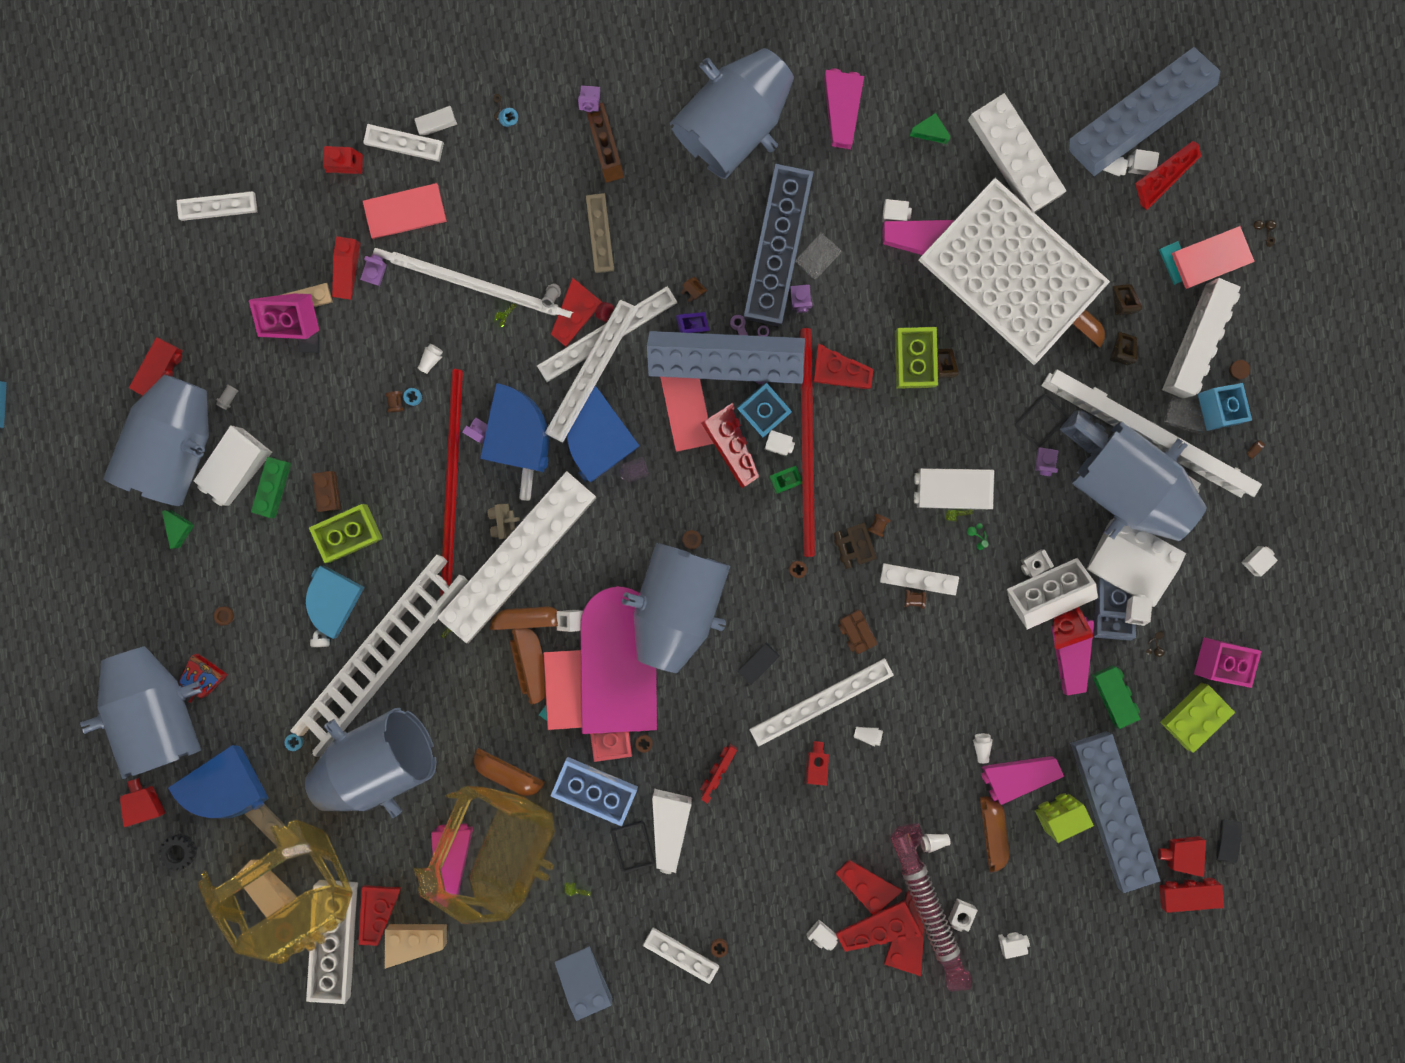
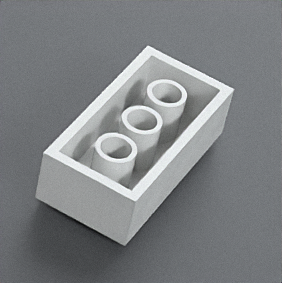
[1007,558,1098,629]

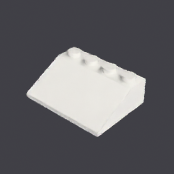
[1087,518,1186,607]

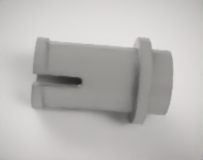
[542,284,561,308]
[216,385,238,410]

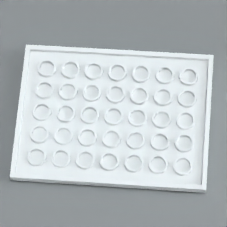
[919,178,1110,365]

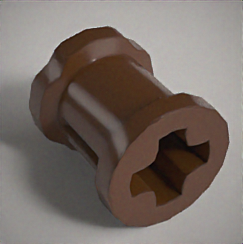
[385,391,405,413]
[867,513,891,538]
[789,561,807,578]
[904,590,926,609]

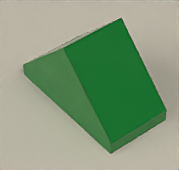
[910,113,950,144]
[769,466,803,494]
[162,510,194,549]

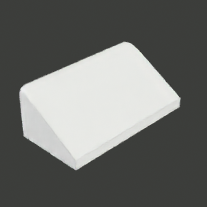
[415,106,457,137]

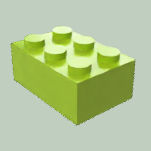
[895,327,938,389]
[309,504,383,563]
[1160,683,1235,753]
[1035,793,1094,843]

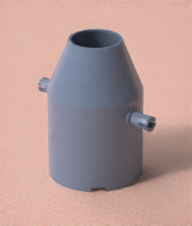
[670,48,794,179]
[103,374,209,506]
[1071,421,1207,541]
[622,543,730,673]
[80,646,203,779]
[305,708,436,818]

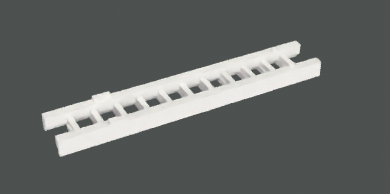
[1041,370,1262,498]
[290,555,468,757]

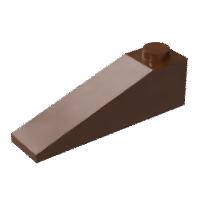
[586,102,624,183]

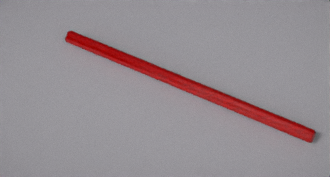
[800,328,815,557]
[440,369,463,596]

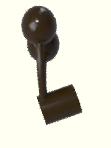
[493,94,513,121]
[1254,220,1277,247]
[1146,631,1165,657]

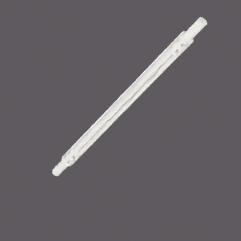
[373,248,574,318]

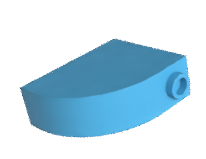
[306,566,364,639]

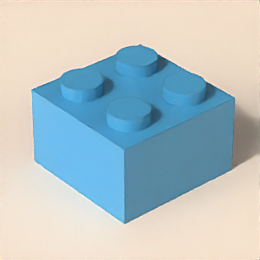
[737,382,792,437]
[1198,383,1252,431]

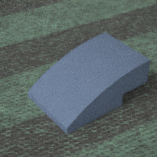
[1093,577,1136,641]

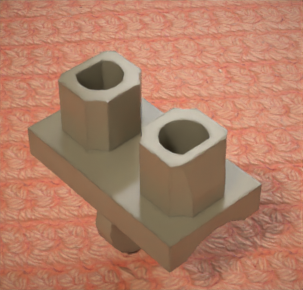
[487,504,520,539]

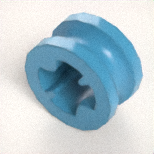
[498,108,518,127]
[403,388,422,406]
[285,733,304,751]

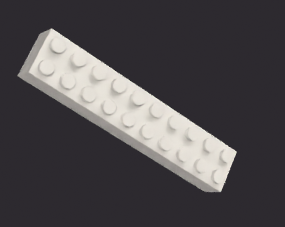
[437,471,596,643]

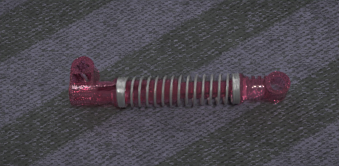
[890,823,972,992]

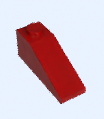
[332,236,361,300]

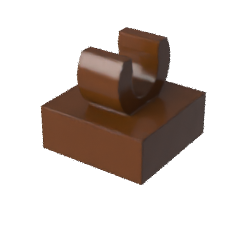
[681,276,707,302]

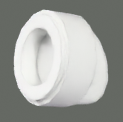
[310,630,330,647]

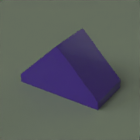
[676,312,710,333]

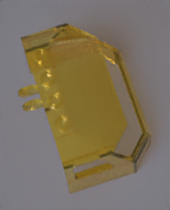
[413,786,555,924]
[198,820,353,964]

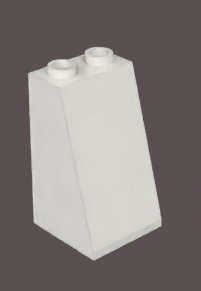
[194,426,272,506]
[914,469,994,510]
[652,789,692,874]

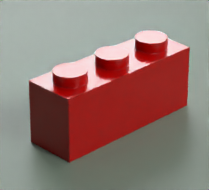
[129,337,183,396]
[1159,878,1224,913]

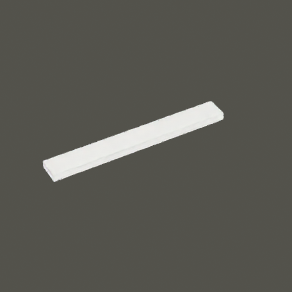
[537,286,677,382]
[545,300,638,443]
[750,658,894,747]

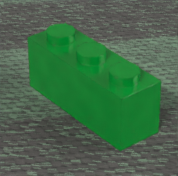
[251,457,292,518]
[1091,665,1141,729]

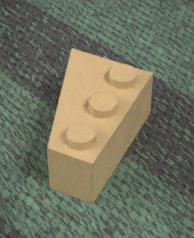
[235,860,303,920]
[385,924,447,968]

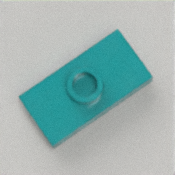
[1159,241,1182,285]

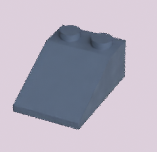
[1060,410,1108,453]
[555,946,613,1021]

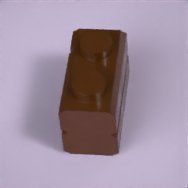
[312,471,341,512]
[838,609,878,654]

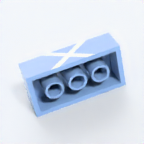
[551,757,638,826]

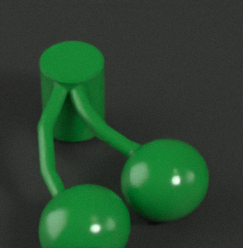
[967,523,988,550]

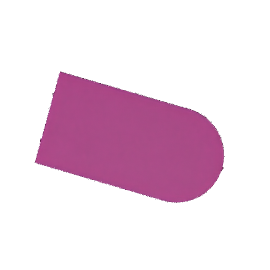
[580,586,657,734]

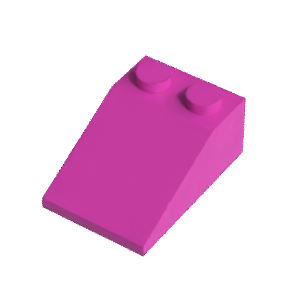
[249,293,319,339]
[1194,637,1261,688]

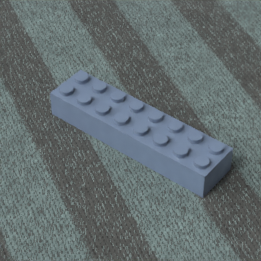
[1069,47,1220,176]
[743,164,813,327]
[647,331,805,384]
[1070,731,1160,893]

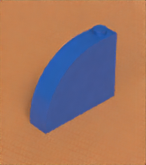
[480,383,549,472]
[567,386,640,483]
[168,745,269,818]

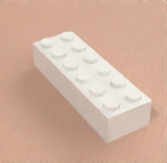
[968,93,1066,213]
[1162,278,1240,399]
[306,880,358,1004]

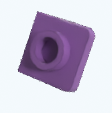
[578,86,600,112]
[360,255,387,286]
[790,285,812,313]
[463,418,487,444]
[1035,448,1058,476]

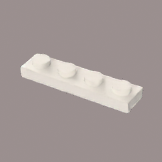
[363,124,444,162]
[177,192,257,221]
[880,563,959,596]
[643,928,719,984]

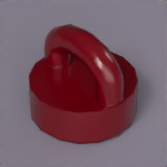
[595,302,615,322]

